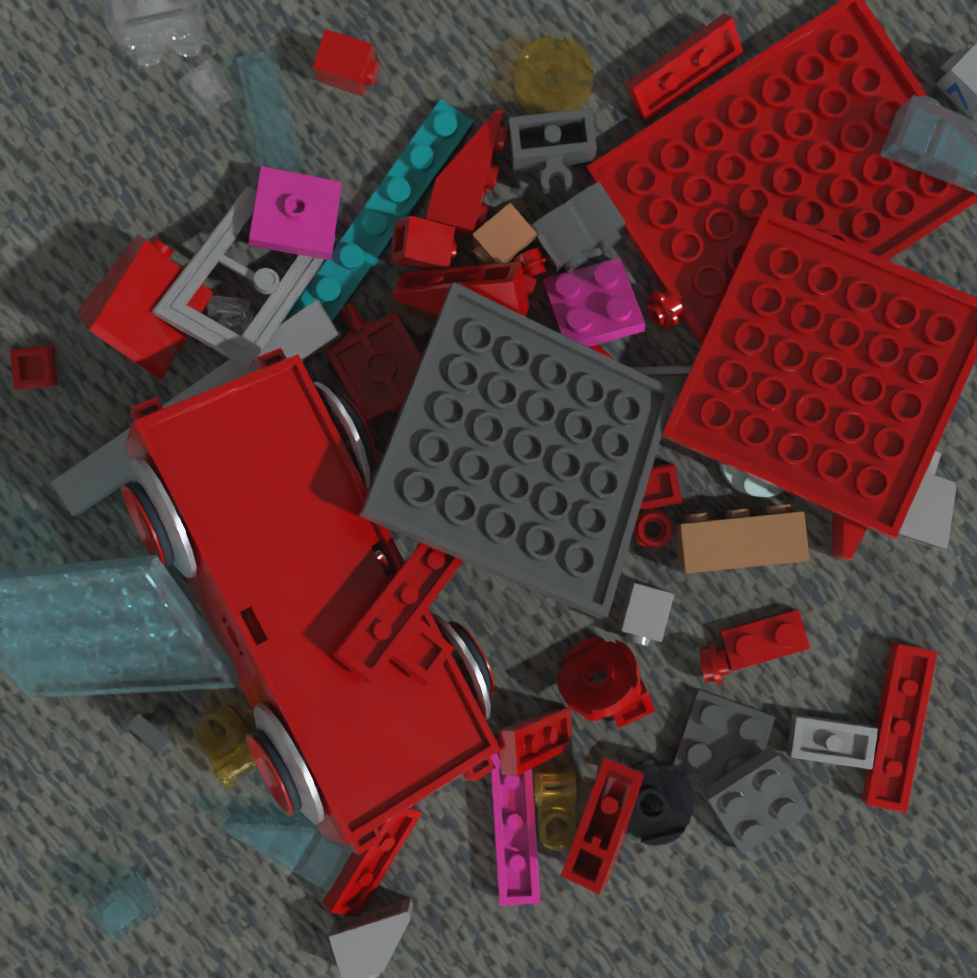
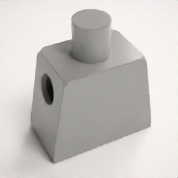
[897,451,956,549]

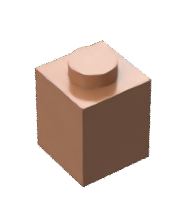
[472,203,537,265]

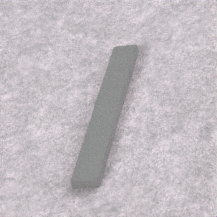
[51,300,342,516]

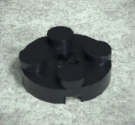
[626,760,694,846]

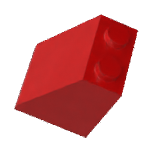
[76,234,213,380]

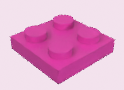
[543,257,645,347]

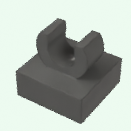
[127,706,176,755]

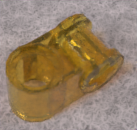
[194,705,257,789]
[533,766,577,851]

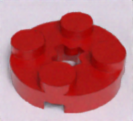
[557,637,642,721]

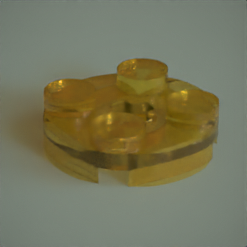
[513,36,594,115]

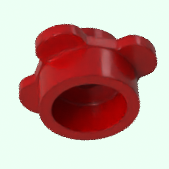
[646,289,683,331]

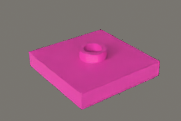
[249,166,342,261]

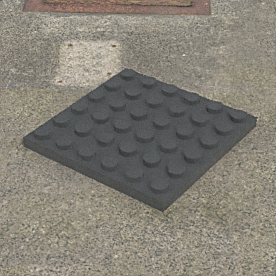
[359,282,675,619]

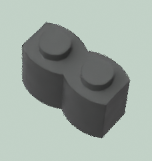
[531,182,626,273]

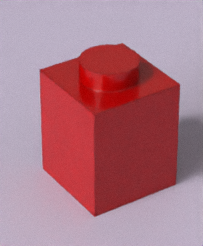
[312,29,380,97]
[389,215,457,271]

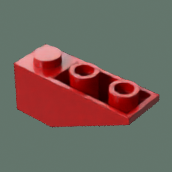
[426,110,508,239]

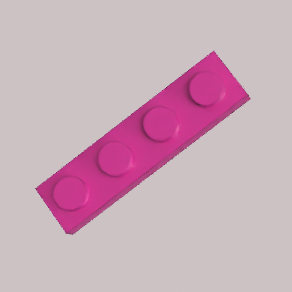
[490,737,541,906]

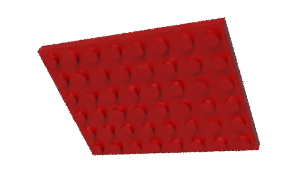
[585,0,977,346]

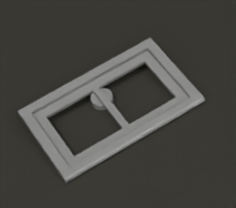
[152,187,338,369]

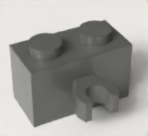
[508,108,597,194]

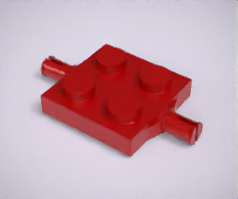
[325,303,422,423]

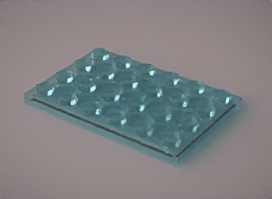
[0,555,239,698]

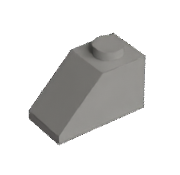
[329,898,413,978]

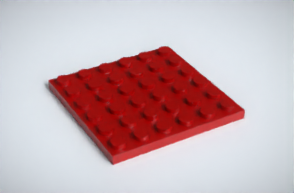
[661,208,977,538]

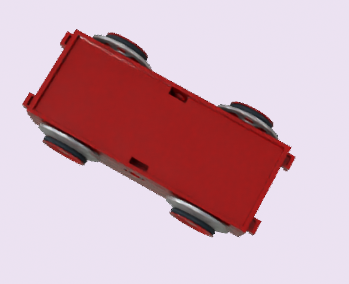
[121,347,501,855]

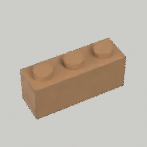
[674,504,810,574]

